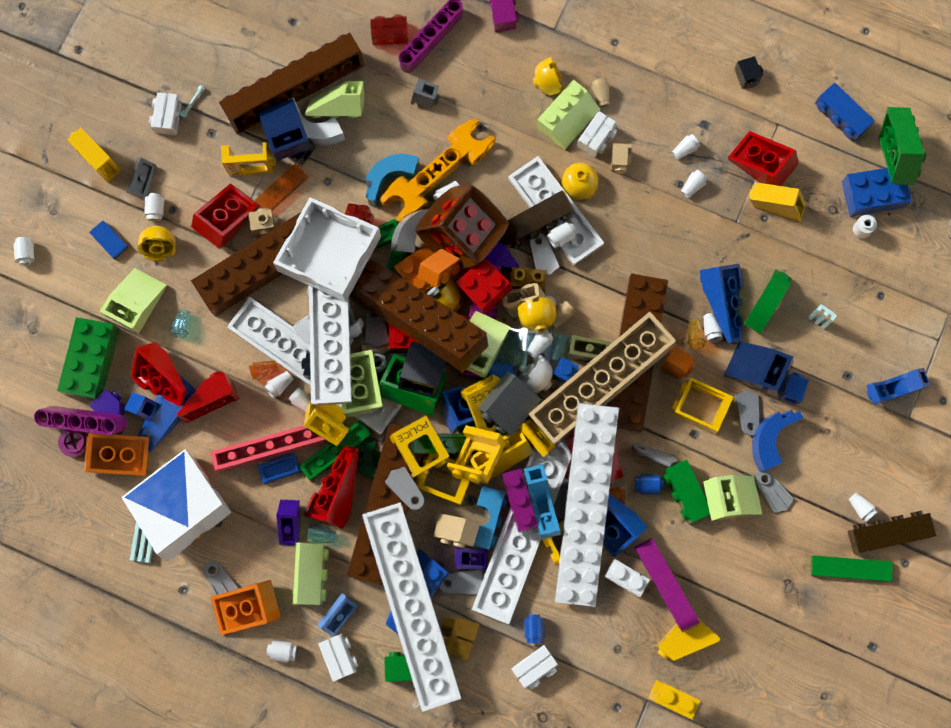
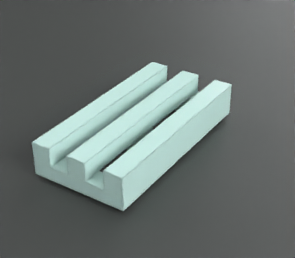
[808,305,837,330]
[130,522,153,563]

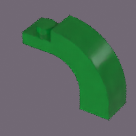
[744,269,792,333]

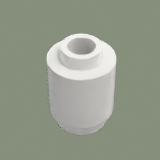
[145,193,164,222]
[853,215,877,238]
[547,221,576,248]
[14,237,35,266]
[266,640,297,663]

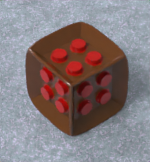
[415,184,509,269]

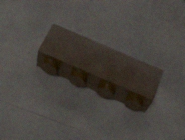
[502,190,576,249]
[848,510,936,554]

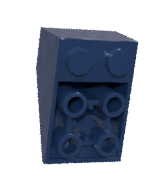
[258,98,312,161]
[724,341,794,397]

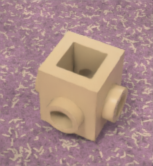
[249,208,279,236]

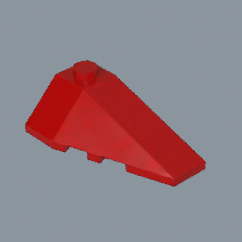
[304,446,359,529]

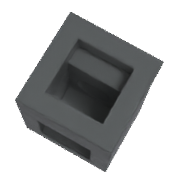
[410,79,440,109]

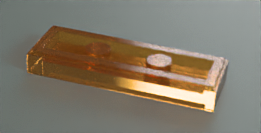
[255,163,309,211]

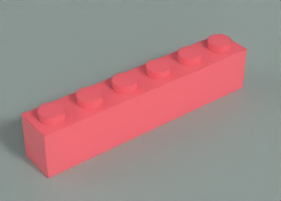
[211,425,329,473]

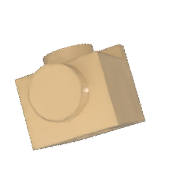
[611,143,632,174]

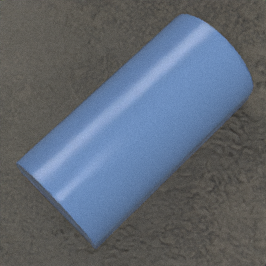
[317,593,358,637]

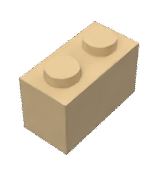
[433,513,480,548]

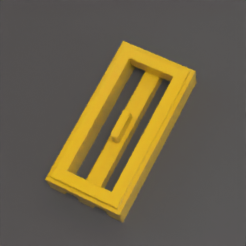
[519,417,556,457]

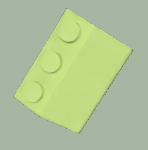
[537,80,600,150]
[342,350,383,418]
[293,543,329,605]

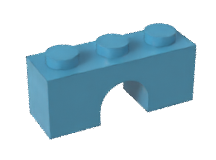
[474,486,508,550]

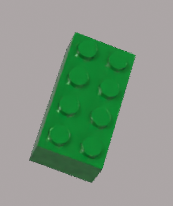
[878,107,926,185]
[57,317,119,400]

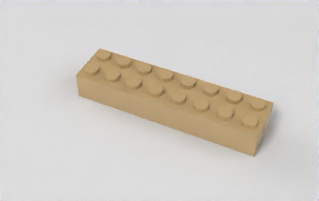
[529,312,676,446]

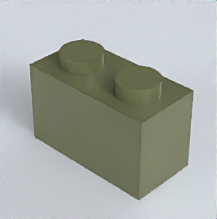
[568,335,611,362]

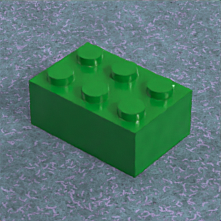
[379,354,448,416]

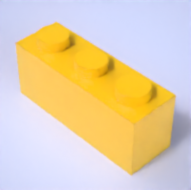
[469,428,534,480]

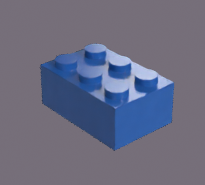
[842,168,912,217]

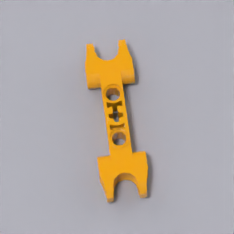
[379,118,496,223]

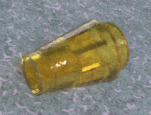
[687,319,706,349]

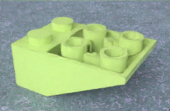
[305,81,365,118]
[100,268,168,334]
[466,311,510,379]
[703,475,762,521]

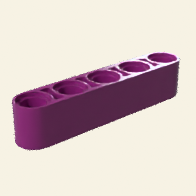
[398,0,463,73]
[34,406,127,435]
[634,538,700,633]

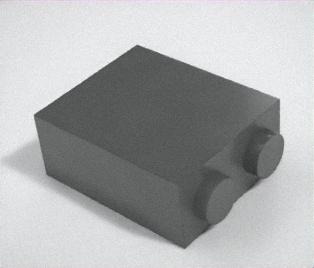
[478,372,542,436]

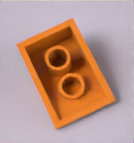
[393,246,434,293]
[84,433,149,476]
[210,579,281,635]

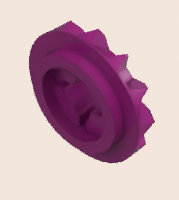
[58,430,87,457]

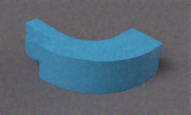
[366,154,420,207]
[524,464,561,539]

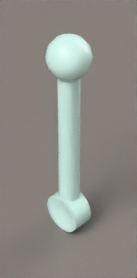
[180,85,205,118]
[519,335,532,372]

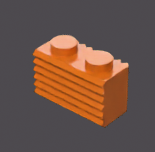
[418,249,460,287]
[660,346,695,380]

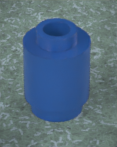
[635,474,664,495]
[524,614,545,643]

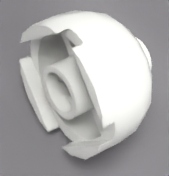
[518,355,553,393]

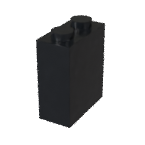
[398,341,446,399]

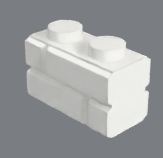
[149,92,182,136]
[577,111,617,158]
[604,559,650,597]
[318,634,359,681]
[511,645,558,690]

